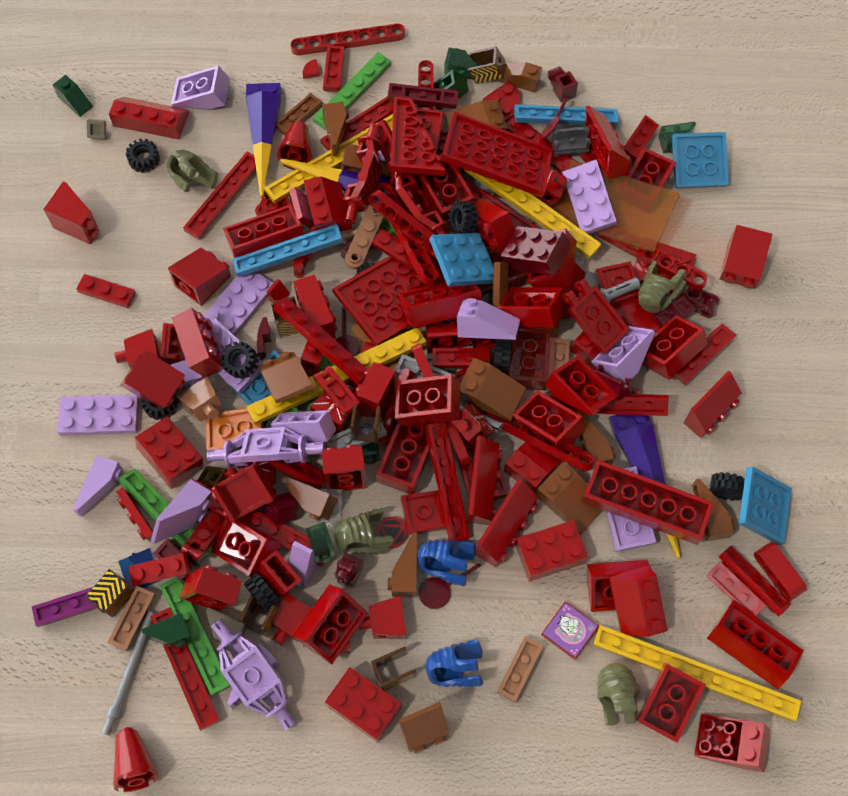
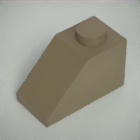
[206,607,247,651]

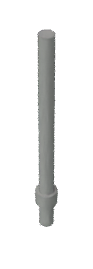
[102,612,155,736]

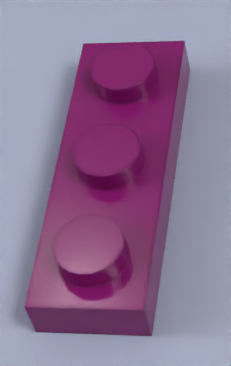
[31,587,97,627]

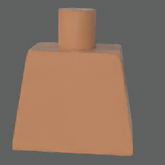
[176,376,222,421]

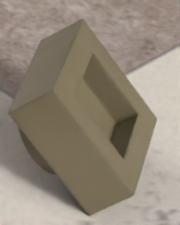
[87,119,106,139]

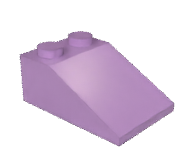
[171,65,230,109]
[457,298,520,340]
[591,326,655,383]
[150,479,211,544]

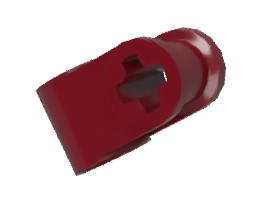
[683,287,720,318]

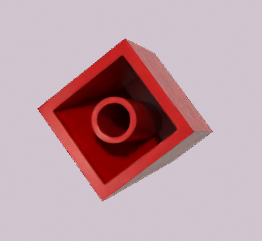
[43,181,100,244]
[719,224,773,289]
[168,247,231,307]
[120,350,185,409]

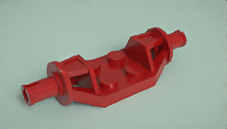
[342,124,383,225]
[386,162,450,235]

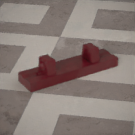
[387,83,458,110]

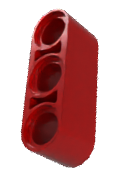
[754,542,807,602]

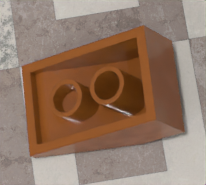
[444,100,507,131]
[258,352,313,404]
[460,358,526,422]
[536,461,603,535]
[399,702,449,754]

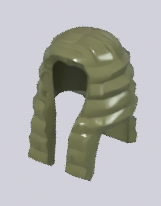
[167,149,218,192]
[638,260,687,314]
[335,508,394,555]
[597,663,640,725]

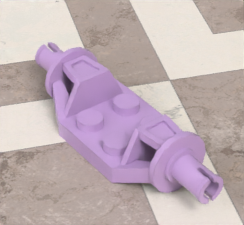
[207,427,326,468]
[211,618,296,731]

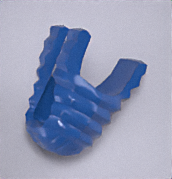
[417,539,476,587]
[425,639,483,687]

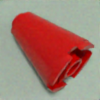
[277,121,312,170]
[113,727,158,792]

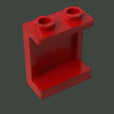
[212,462,277,523]

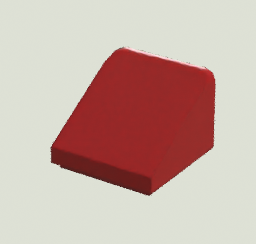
[266,279,290,302]

